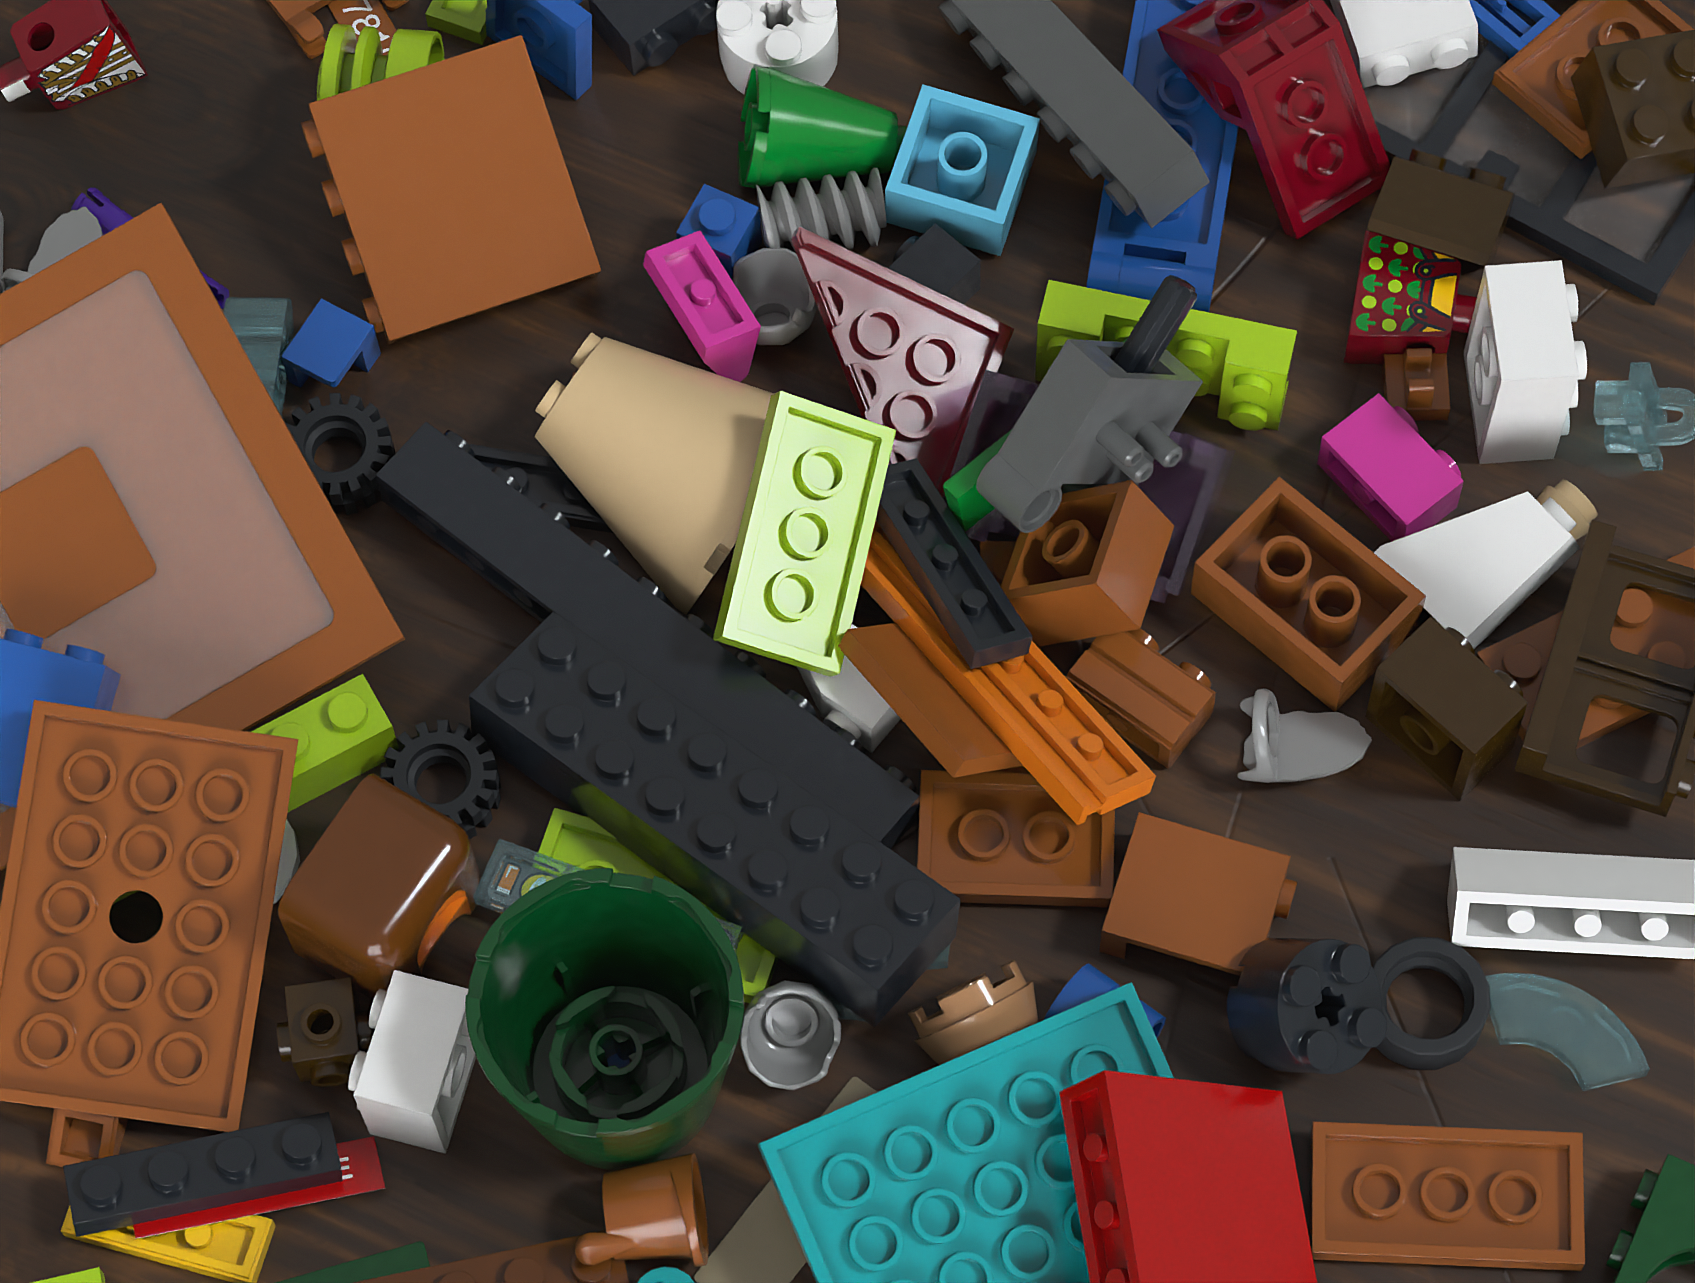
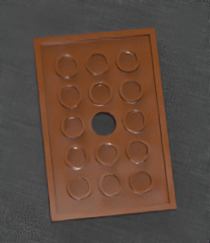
[0,700,299,1132]

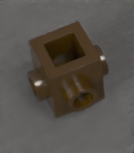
[277,977,374,1087]

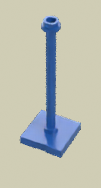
[485,0,592,100]

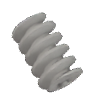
[756,168,887,252]

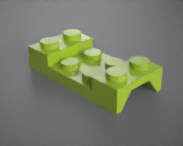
[1035,280,1297,431]

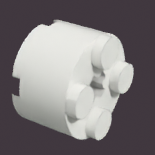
[716,0,839,94]

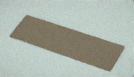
[694,1077,877,1283]

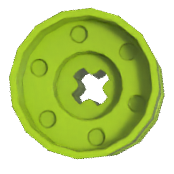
[317,24,444,101]

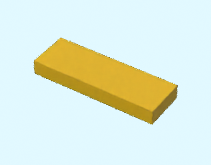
[61,1206,276,1283]

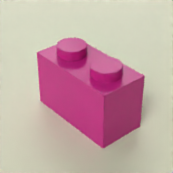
[1317,393,1464,542]

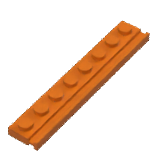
[861,520,1156,826]

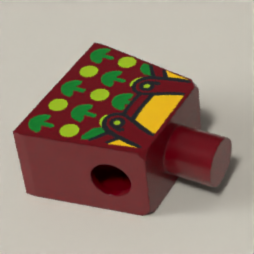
[1344,231,1477,364]

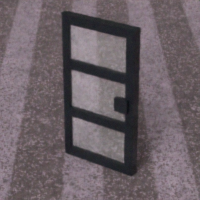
[1363,0,1695,305]

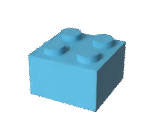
[885,84,1040,256]

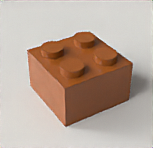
[1000,480,1174,646]

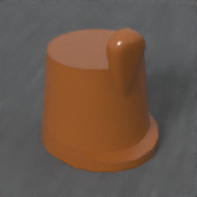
[575,1153,709,1267]

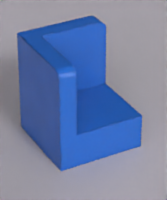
[281,298,381,387]

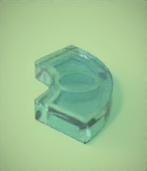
[1485,973,1650,1091]

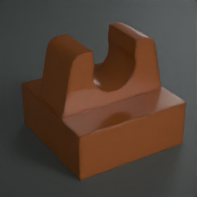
[1382,348,1450,421]

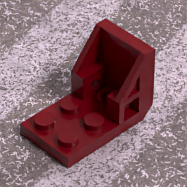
[1157,0,1390,239]

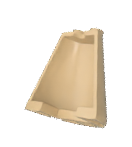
[535,333,774,615]

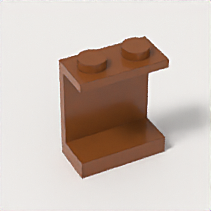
[1099,812,1298,976]

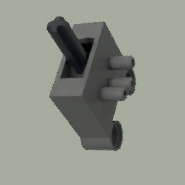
[976,275,1203,533]

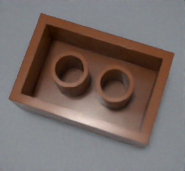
[1191,477,1426,712]

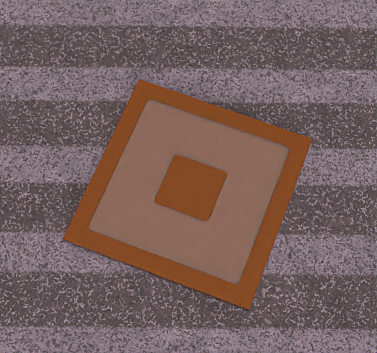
[0,203,405,871]

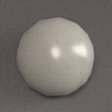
[732,248,817,346]
[740,981,841,1090]

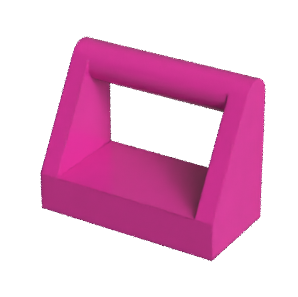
[643,230,761,382]

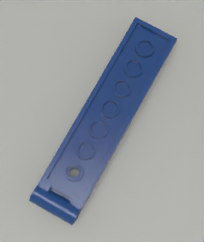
[1087,0,1239,312]

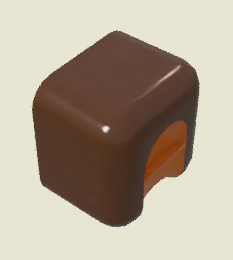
[278,773,482,1000]

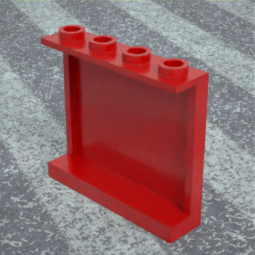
[1059,1070,1317,1283]

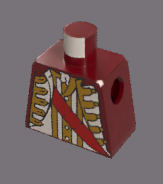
[0,0,148,110]

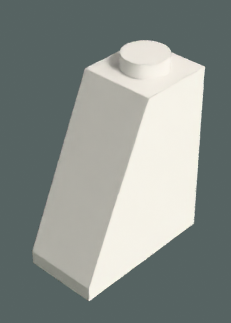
[1374,491,1580,649]

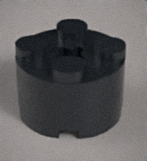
[1227,938,1387,1074]

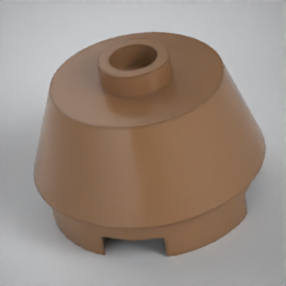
[908,960,1038,1065]

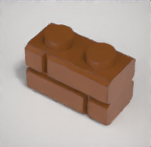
[1066,629,1216,769]

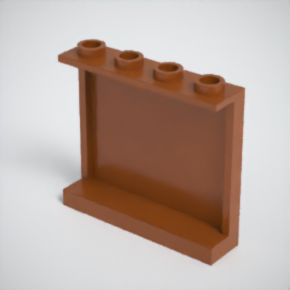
[301,35,601,344]

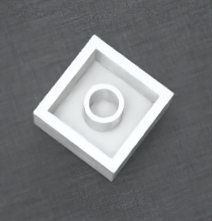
[348,970,476,1154]

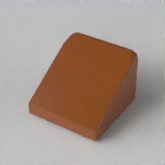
[46,1108,129,1167]

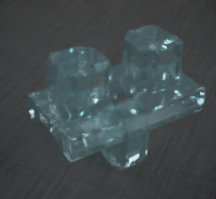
[1593,362,1695,471]

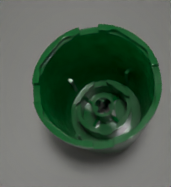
[465,868,744,1170]

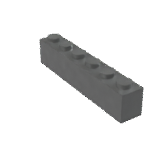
[937,0,1210,229]

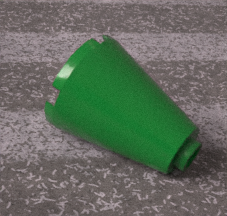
[737,67,907,189]

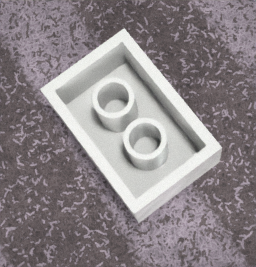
[1464,260,1587,464]

